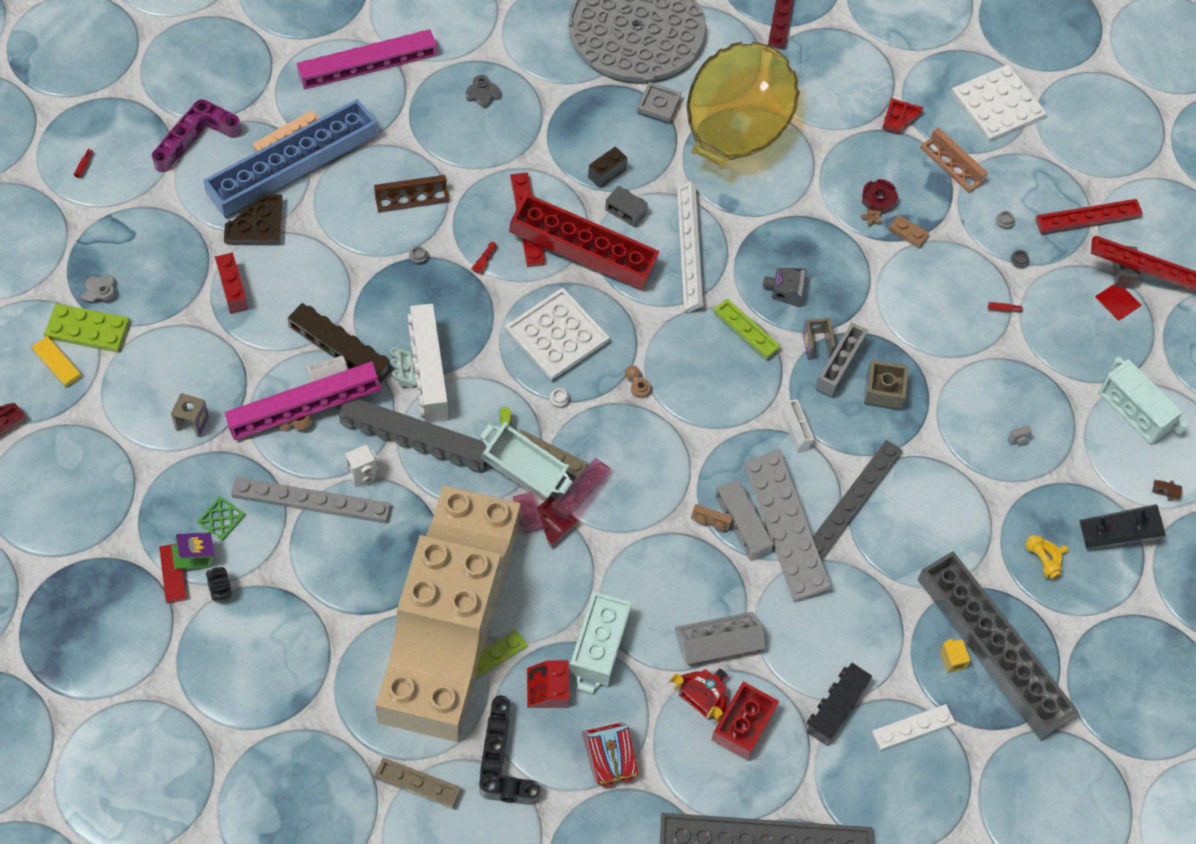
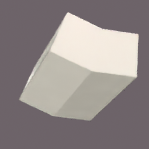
[781,400,814,453]

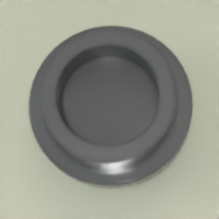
[1010,250,1029,267]

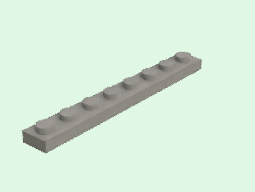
[231,477,391,524]

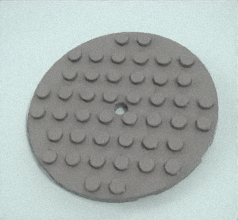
[569,0,705,82]

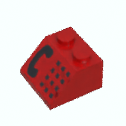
[527,660,569,708]

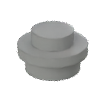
[996,211,1014,228]
[409,246,428,263]

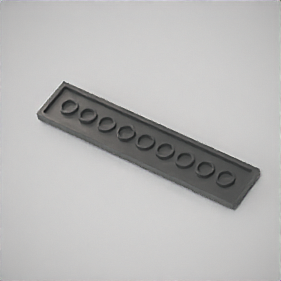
[659,812,873,844]

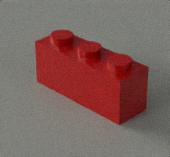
[215,252,248,314]

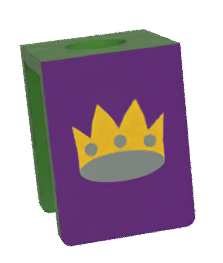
[171,532,215,570]

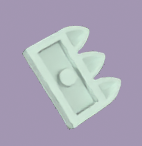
[389,347,416,388]

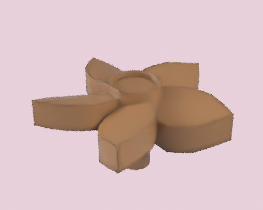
[860,208,881,226]

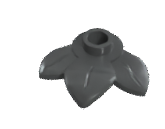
[466,75,501,108]

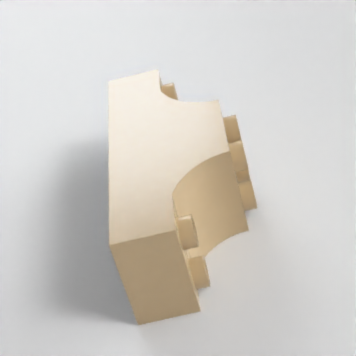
[375,485,521,742]

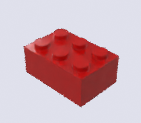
[711,681,779,760]

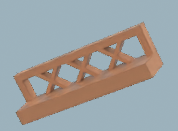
[920,127,988,193]

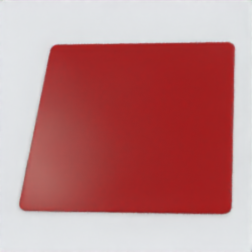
[1095,284,1141,321]

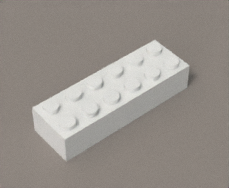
[407,304,448,423]

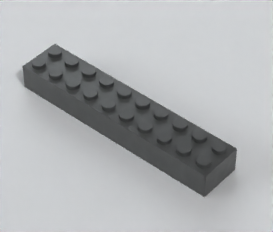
[917,551,1078,740]

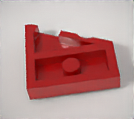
[882,98,924,133]

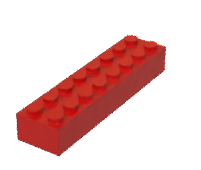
[509,193,660,290]

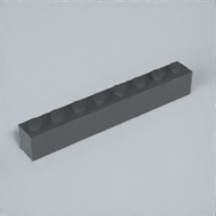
[339,398,487,472]

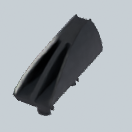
[1079,504,1166,549]

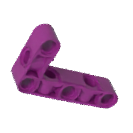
[152,99,241,172]

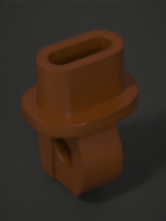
[1152,479,1182,500]

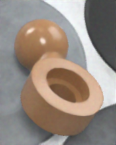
[625,365,650,398]
[278,415,312,431]

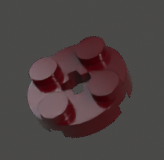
[862,179,898,214]

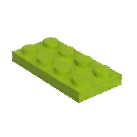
[44,303,130,353]

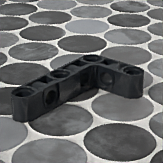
[479,695,540,805]

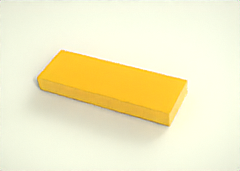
[31,336,82,387]

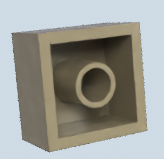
[864,360,909,409]

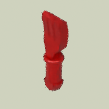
[471,242,497,274]

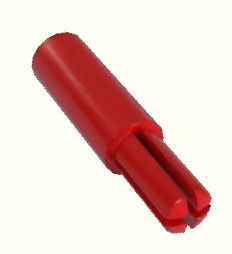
[73,149,93,178]
[988,302,1023,312]

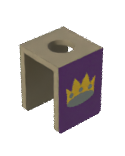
[802,318,835,360]
[171,393,209,437]

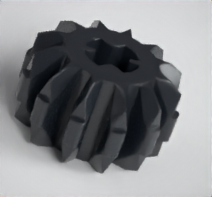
[206,567,232,602]

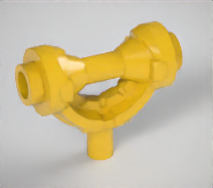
[1025,534,1068,580]

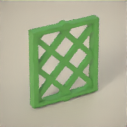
[196,496,245,541]

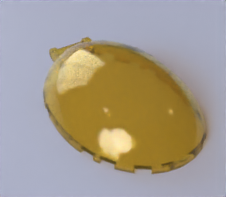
[686,41,800,170]

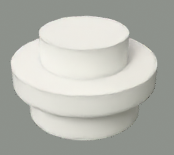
[550,388,569,407]

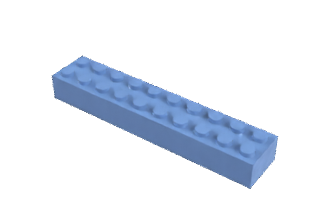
[203,99,378,218]

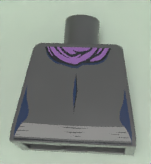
[763,268,807,307]

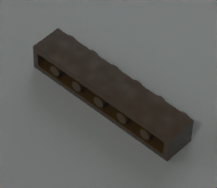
[288,303,391,383]

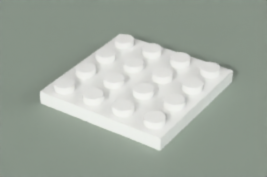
[950,64,1047,142]
[504,287,610,381]

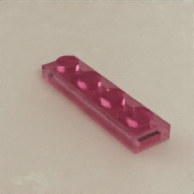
[550,458,611,521]

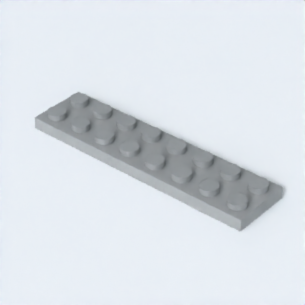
[744,448,832,602]

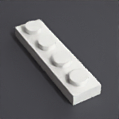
[871,704,955,752]

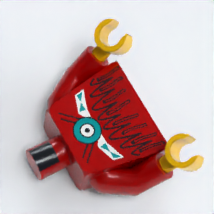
[668,668,728,723]

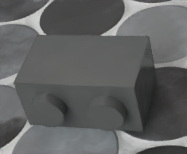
[605,186,648,228]

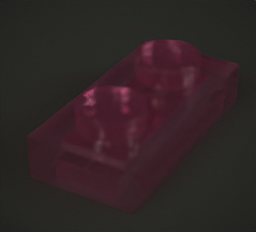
[513,492,543,534]

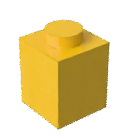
[940,639,971,673]

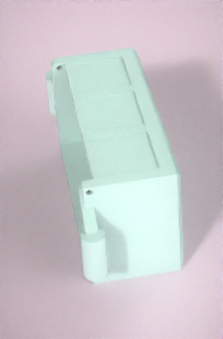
[1098,357,1188,445]
[479,421,573,502]
[569,591,632,694]

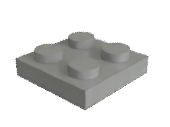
[637,82,682,123]

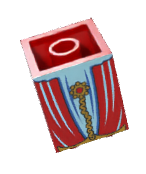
[581,722,639,787]

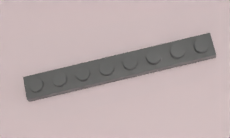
[813,440,902,559]

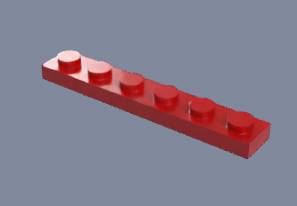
[510,172,545,267]
[1035,199,1143,234]

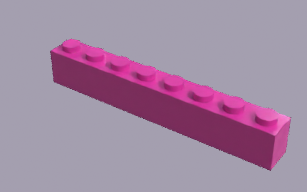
[297,29,437,90]
[225,362,382,440]

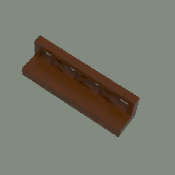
[374,175,449,213]

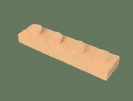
[253,110,319,152]

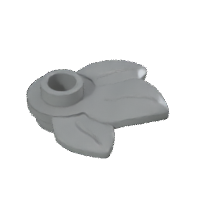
[80,274,115,302]

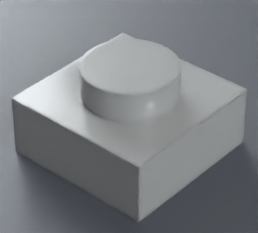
[1007,425,1032,445]

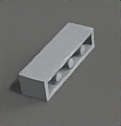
[815,322,868,397]
[715,480,774,561]

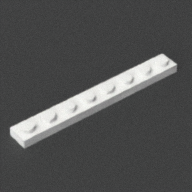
[677,181,703,313]

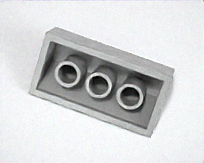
[675,612,766,665]

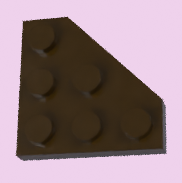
[224,194,283,244]

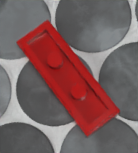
[159,544,187,604]

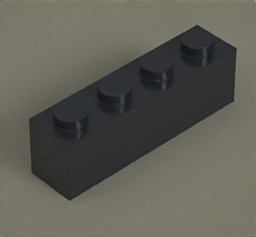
[806,663,873,746]

